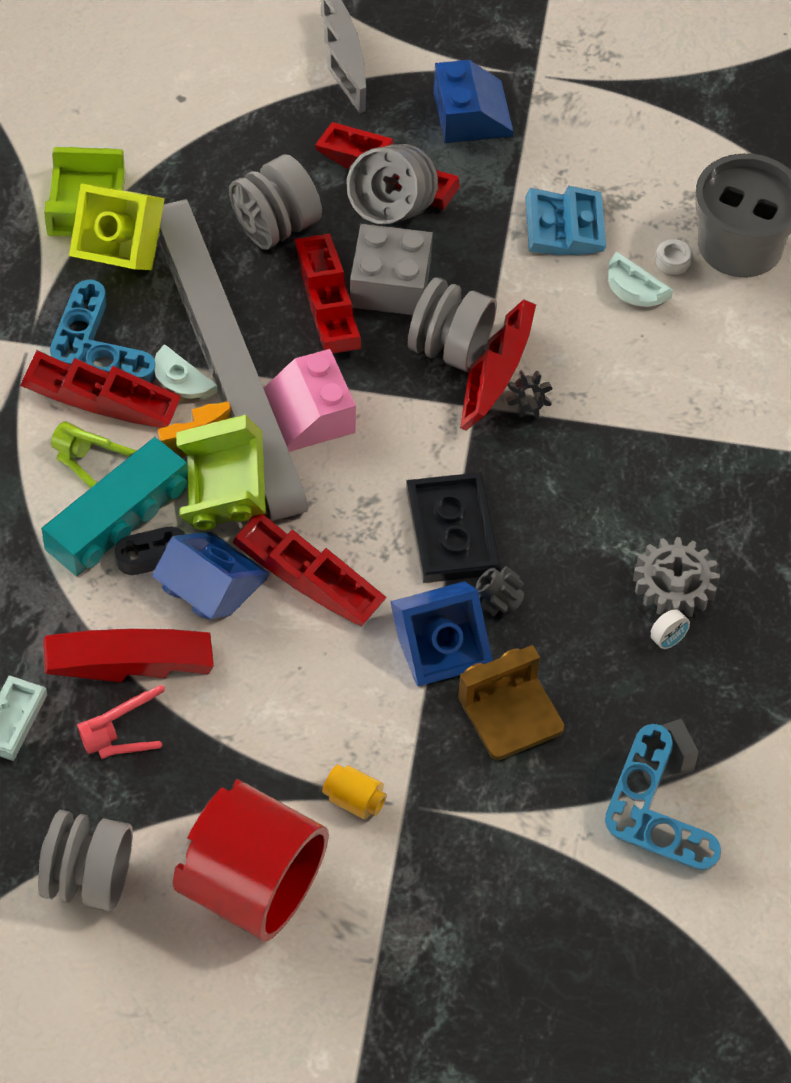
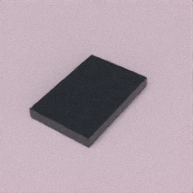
[406,472,501,583]

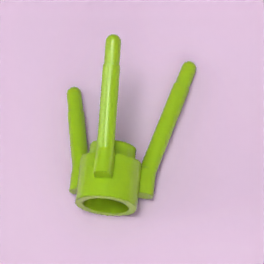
[51,421,137,488]

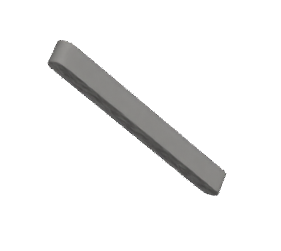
[158,199,308,521]

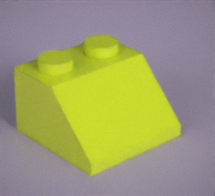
[69,183,165,270]

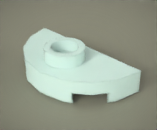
[607,251,673,307]
[154,344,218,401]

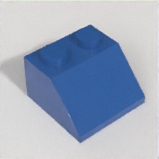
[433,60,513,143]
[152,532,270,620]
[390,581,493,686]

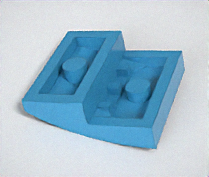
[525,185,606,255]

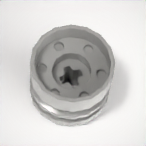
[346,144,438,224]
[229,154,322,250]
[408,277,497,372]
[38,810,133,912]

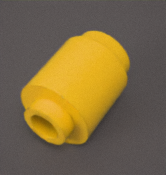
[322,764,387,820]

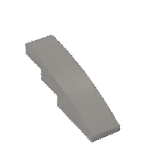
[321,0,366,114]

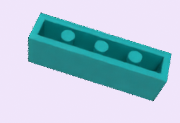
[41,436,188,577]

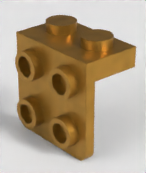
[458,645,564,760]

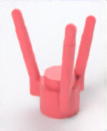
[77,685,165,760]

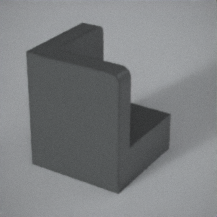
[635,719,699,786]

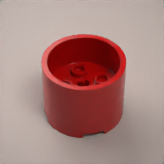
[173,779,329,941]

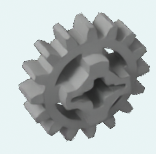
[633,537,720,617]

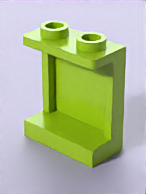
[44,147,126,236]
[176,414,266,530]

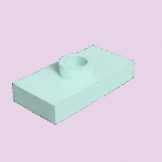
[0,675,47,761]

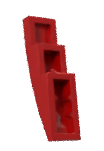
[315,122,460,210]
[294,234,361,354]
[460,299,536,431]
[20,350,181,428]
[232,514,387,627]
[43,628,214,682]

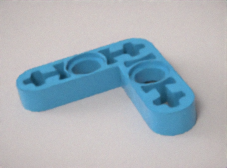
[50,280,156,383]
[605,724,721,871]

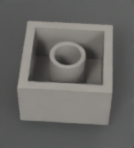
[350,224,433,315]

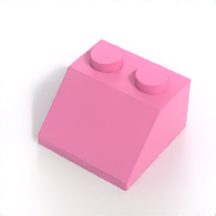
[263,349,356,452]

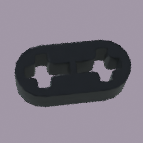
[115,526,185,575]

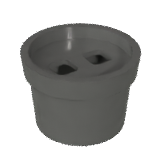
[695,153,791,277]

